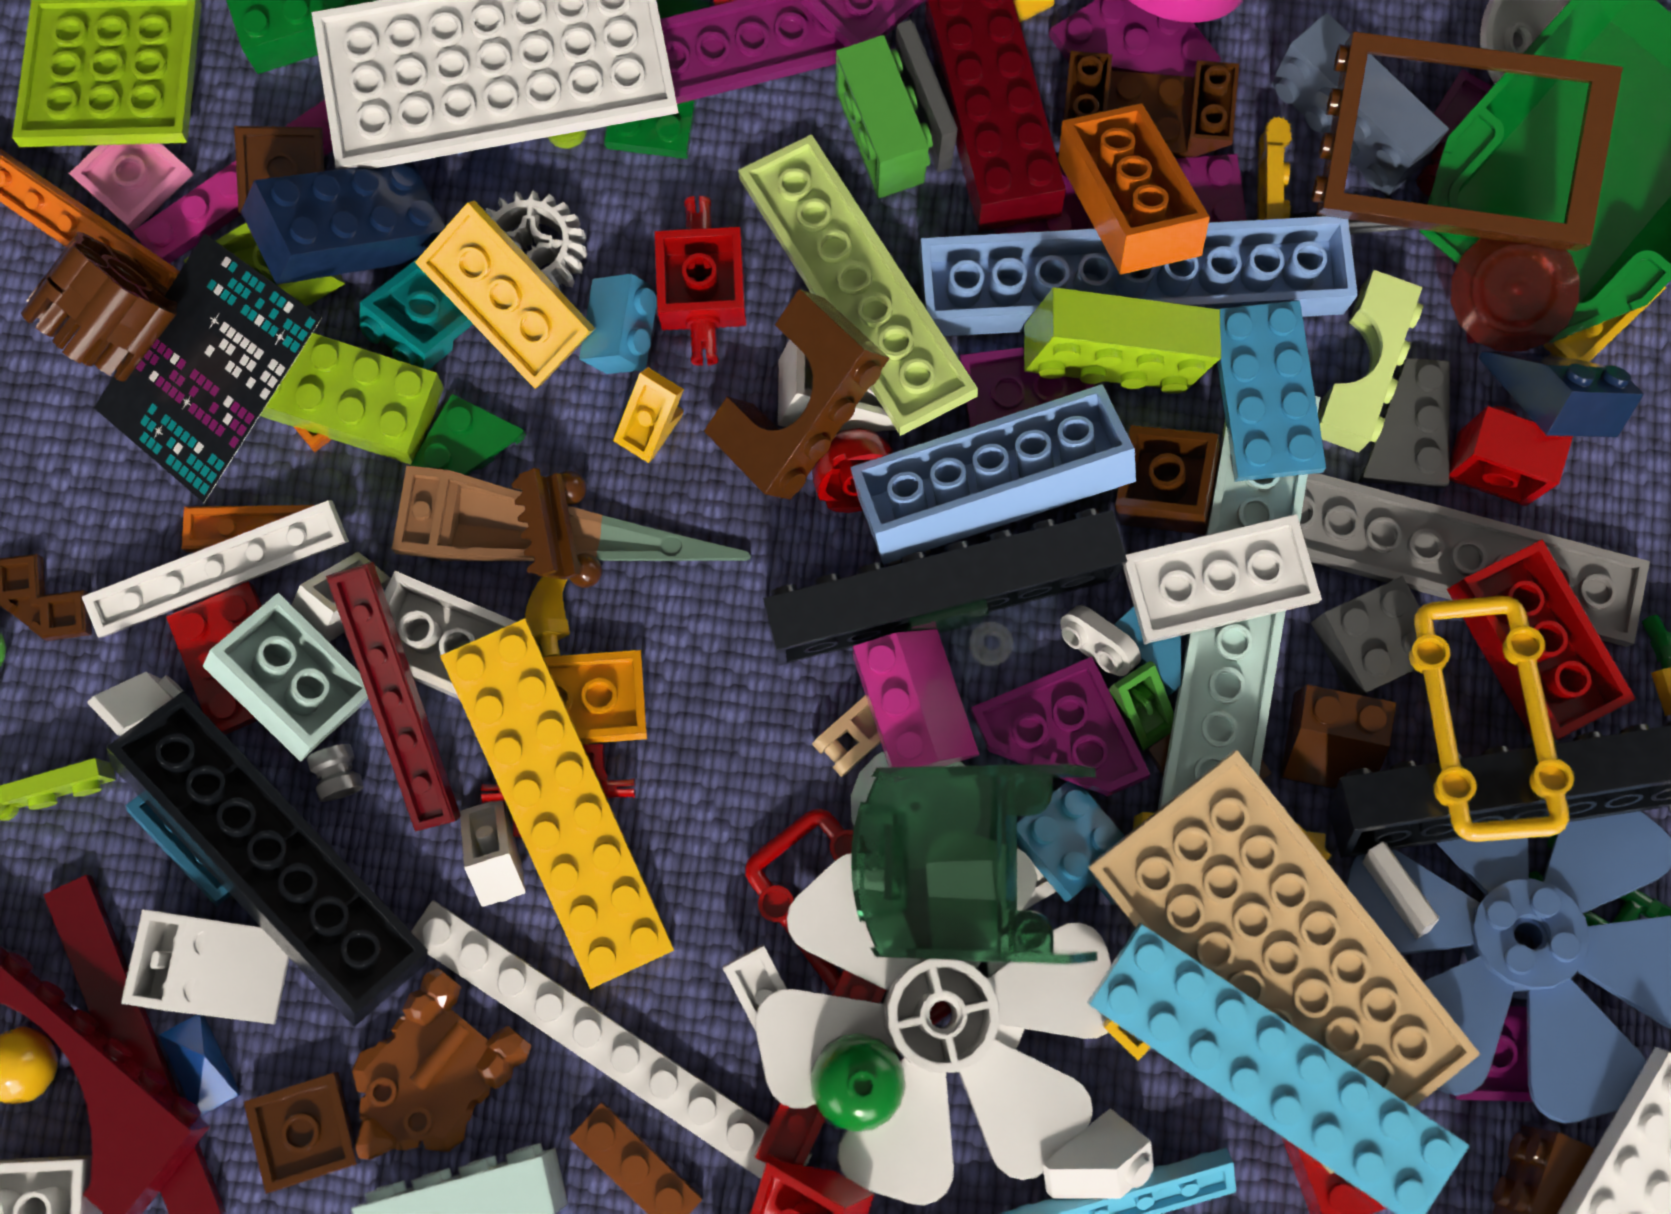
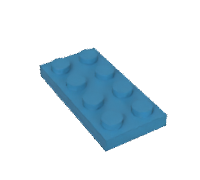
[1217,301,1326,482]

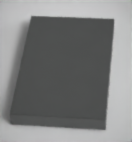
[895,20,957,173]

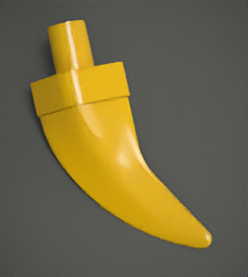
[525,577,570,657]

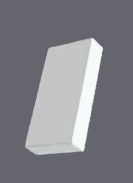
[1362,842,1439,939]

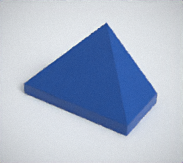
[158,1015,241,1117]

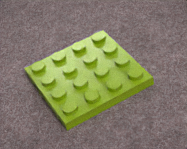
[12,0,201,147]

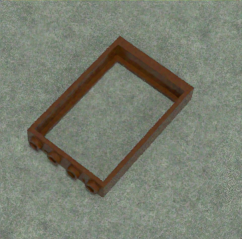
[1312,31,1623,251]

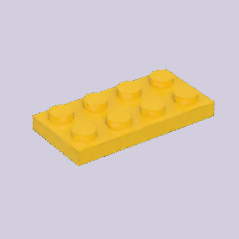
[415,200,596,388]

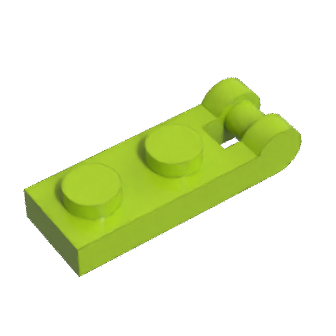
[0,758,116,821]

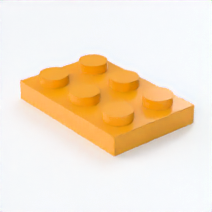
[544,650,647,744]

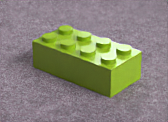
[1024,287,1221,394]
[260,333,444,465]

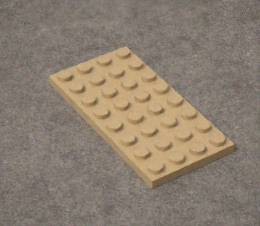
[1087,750,1480,1174]

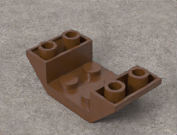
[1063,51,1239,158]

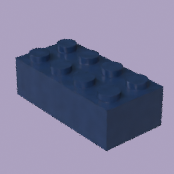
[241,162,446,285]

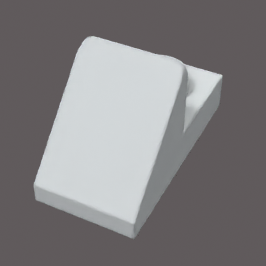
[723,944,787,1031]

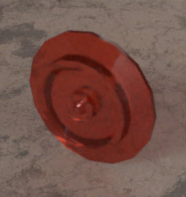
[1450,238,1580,352]

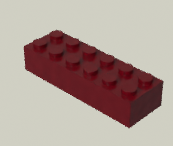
[925,0,1066,232]

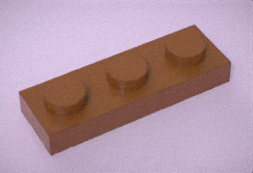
[569,1102,703,1214]

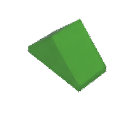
[1108,661,1174,751]

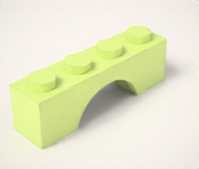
[1318,270,1423,453]

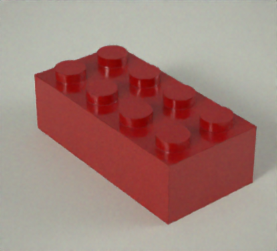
[1446,539,1636,740]

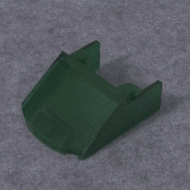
[851,764,1097,964]

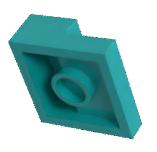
[359,258,473,370]

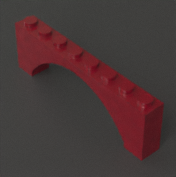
[0,946,210,1214]

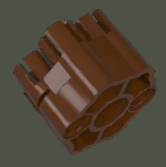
[21,232,177,382]

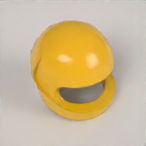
[0,1026,58,1104]

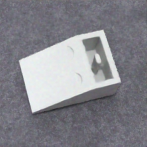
[121,909,290,1024]

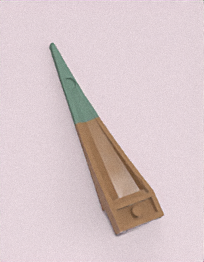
[392,466,751,561]

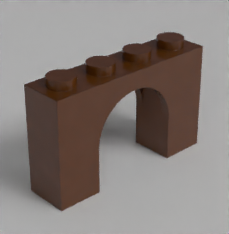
[704,289,890,500]

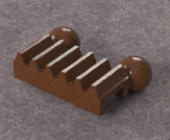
[511,468,602,588]

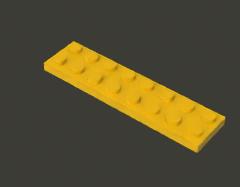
[440,618,674,989]

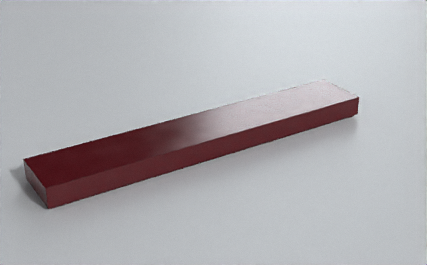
[326,562,461,832]

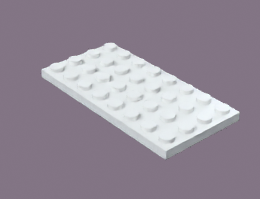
[312,0,678,170]

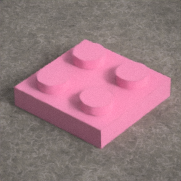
[69,144,193,231]

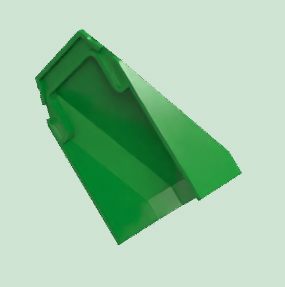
[1419,0,1671,343]

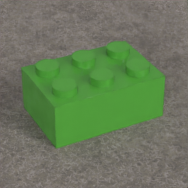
[835,35,933,199]

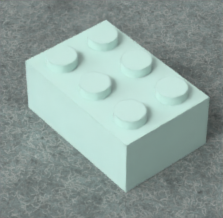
[203,593,368,762]

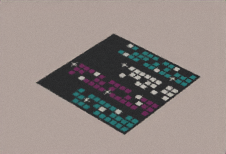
[94,233,322,503]

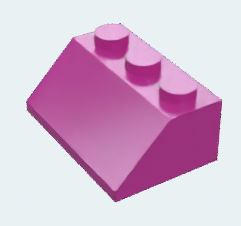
[853,629,979,782]

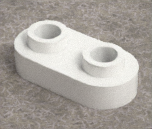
[1060,605,1141,676]

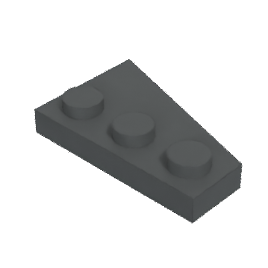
[1358,358,1450,488]

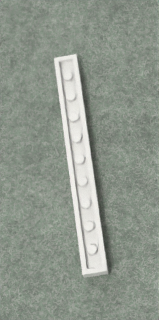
[411,901,812,1179]

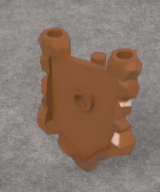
[351,968,532,1160]

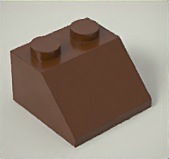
[1280,684,1396,789]

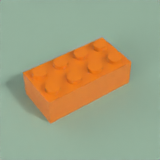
[1058,103,1210,275]

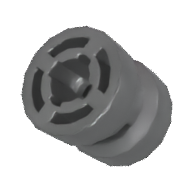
[307,744,364,802]

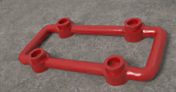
[745,808,952,1055]

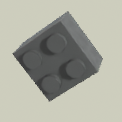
[1311,576,1420,695]

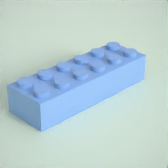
[850,384,1136,565]

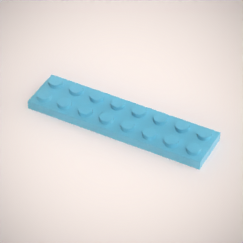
[1087,923,1469,1214]

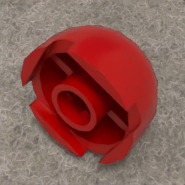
[812,428,894,513]

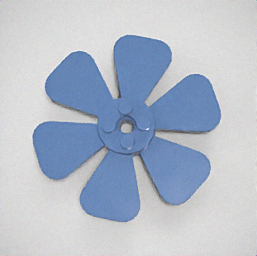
[1346,811,1671,1123]

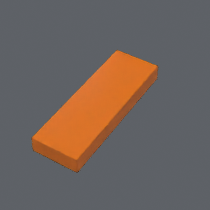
[181,505,315,552]

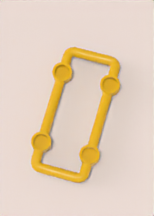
[1409,596,1574,842]

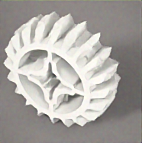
[486,190,587,290]

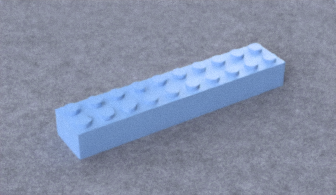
[918,216,1358,336]

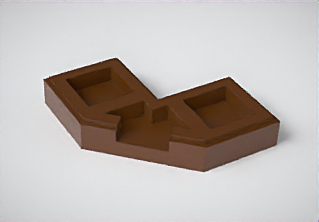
[0,554,92,641]

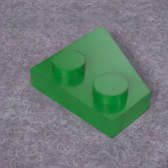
[410,394,526,476]

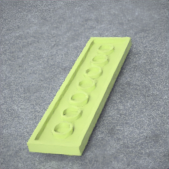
[738,134,978,436]

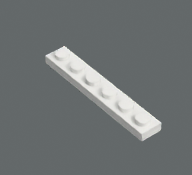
[82,500,349,638]

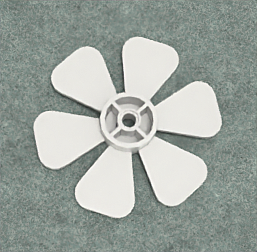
[755,830,1111,1205]

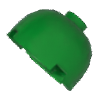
[810,1034,906,1132]

